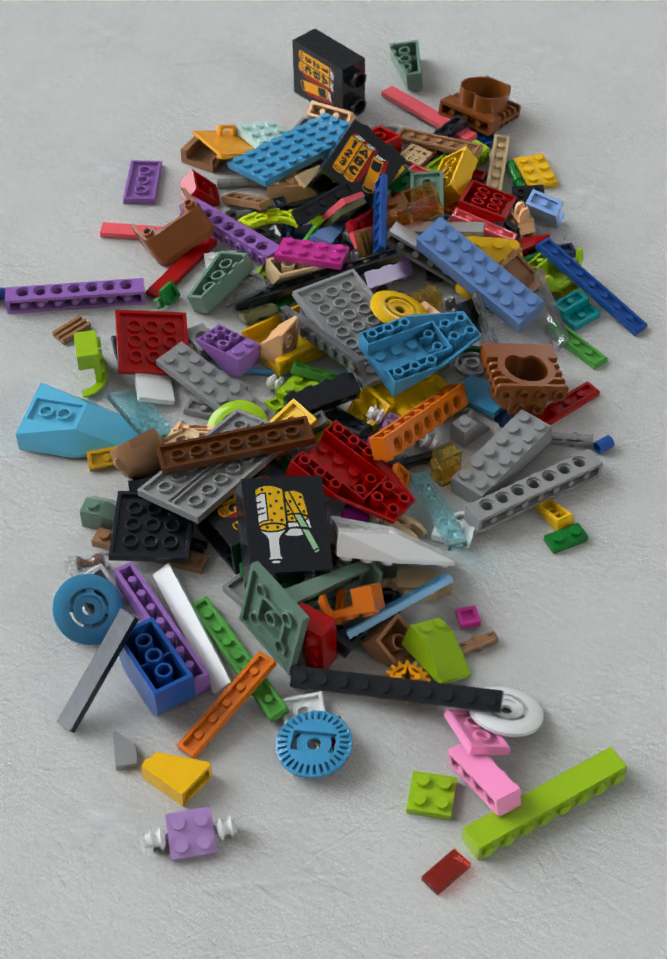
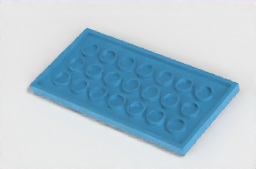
[227,113,351,187]

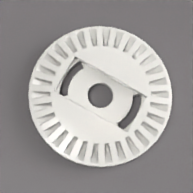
[468,686,544,737]

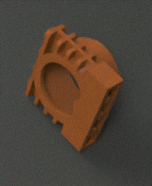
[438,76,521,136]
[479,343,569,415]

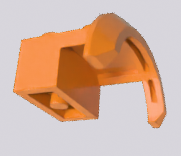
[318,583,385,625]

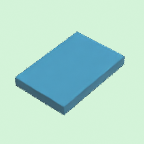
[461,374,504,418]

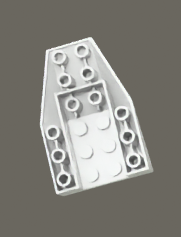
[328,516,455,568]

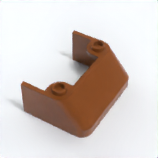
[130,187,214,266]

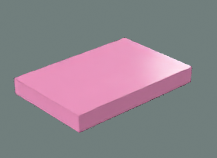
[444,709,511,755]

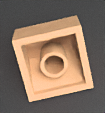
[260,316,298,363]

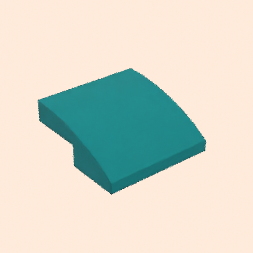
[552,289,601,332]

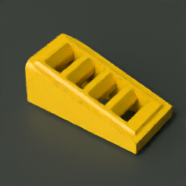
[535,499,574,531]

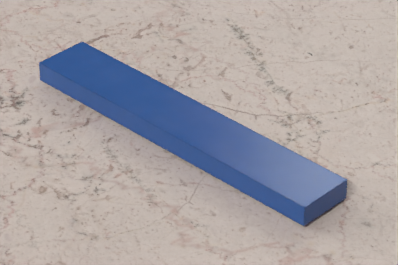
[372,173,388,254]

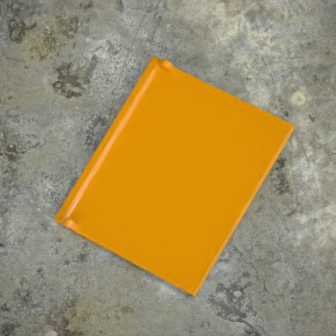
[193,124,255,160]

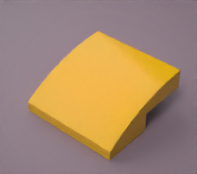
[346,386,394,436]

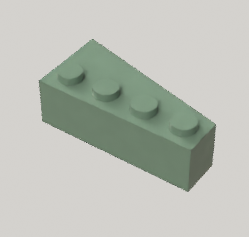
[389,40,423,90]

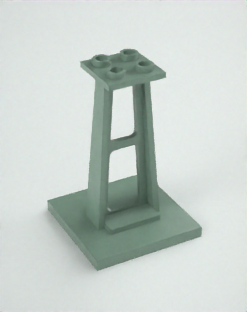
[239,558,383,675]

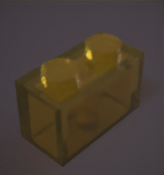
[430,441,462,488]

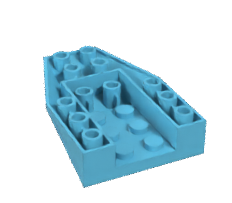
[16,382,143,458]

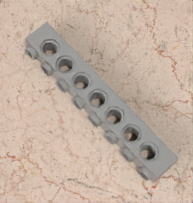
[464,449,603,534]

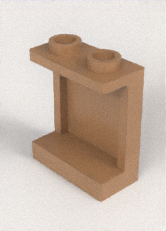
[180,136,228,173]
[498,247,548,292]

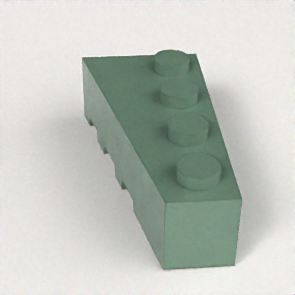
[187,251,254,313]

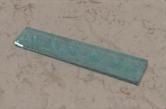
[410,471,468,551]

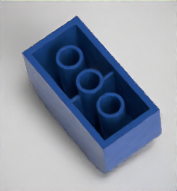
[119,617,196,717]

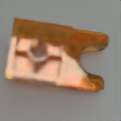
[387,182,443,228]

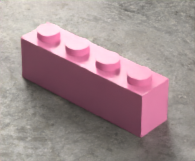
[448,743,522,817]

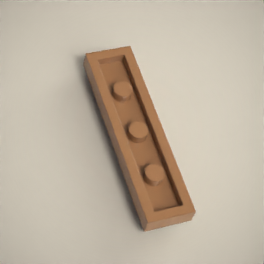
[221,192,273,211]

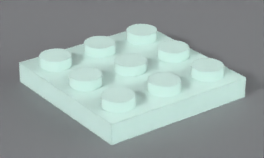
[236,120,286,148]

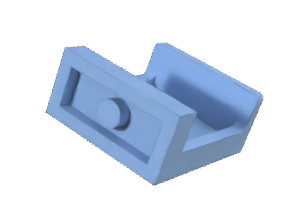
[525,189,565,229]

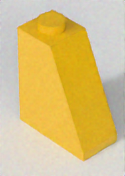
[141,752,213,807]

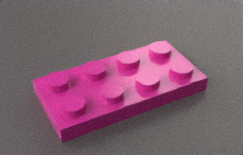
[274,237,349,270]

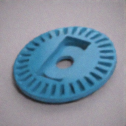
[52,574,124,645]
[275,710,353,779]

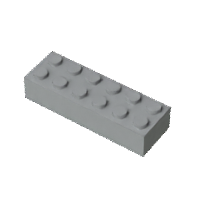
[451,409,552,503]

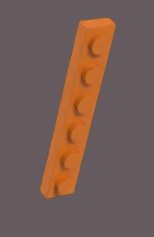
[176,651,277,759]

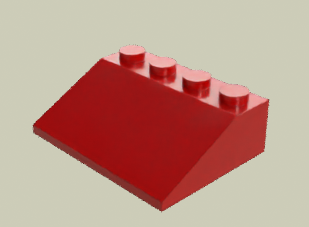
[456,180,517,222]

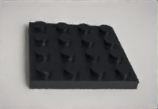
[108,491,194,563]

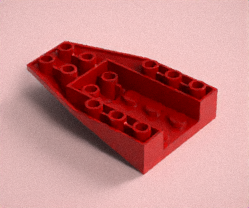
[285,420,416,524]

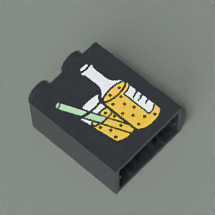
[235,475,333,586]

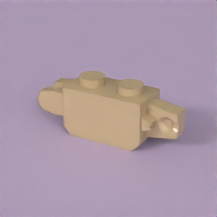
[381,568,454,600]

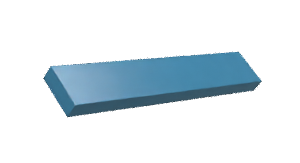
[340,574,454,639]

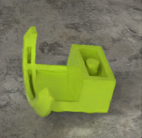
[528,247,584,292]
[74,330,108,398]

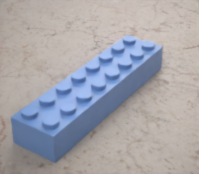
[416,217,544,334]

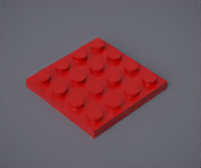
[115,309,189,376]

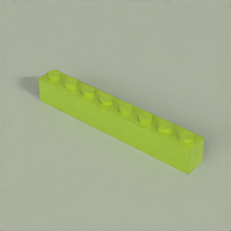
[462,747,627,860]

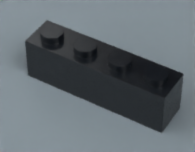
[283,372,361,415]

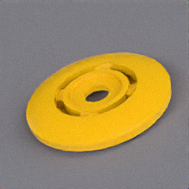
[370,290,428,323]

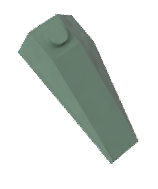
[80,496,116,530]

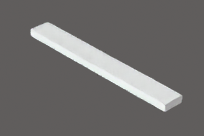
[153,563,233,697]

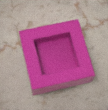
[455,605,481,630]

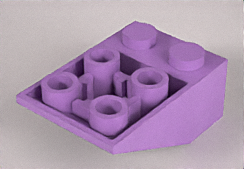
[196,324,261,378]

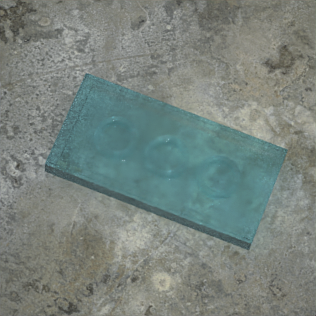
[107,390,173,438]

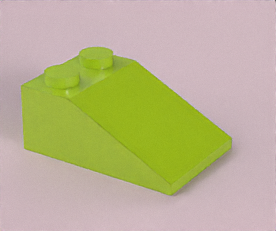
[401,617,472,684]

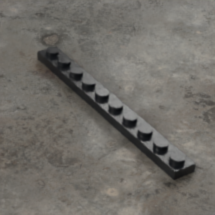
[234,247,402,311]
[290,665,504,713]

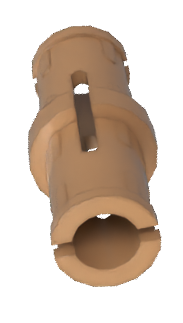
[459,631,498,656]

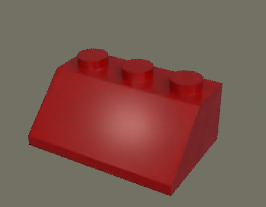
[298,602,337,669]

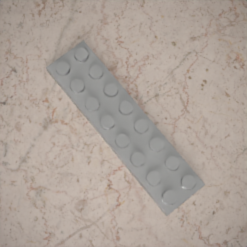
[156,341,276,421]

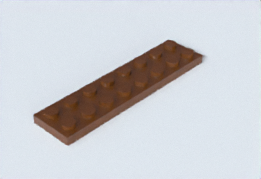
[155,416,316,475]

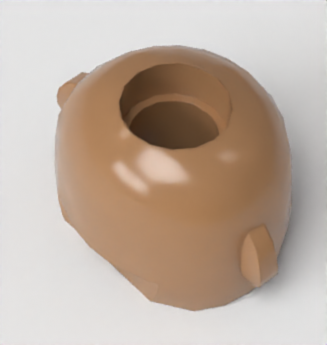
[109,428,166,479]

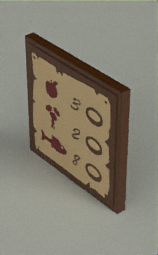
[399,142,438,167]

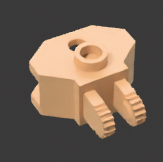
[506,201,536,239]

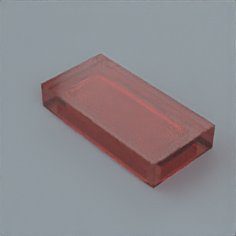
[421,848,471,896]

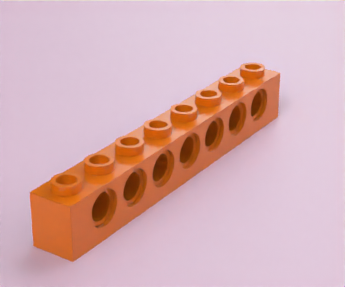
[369,383,469,462]

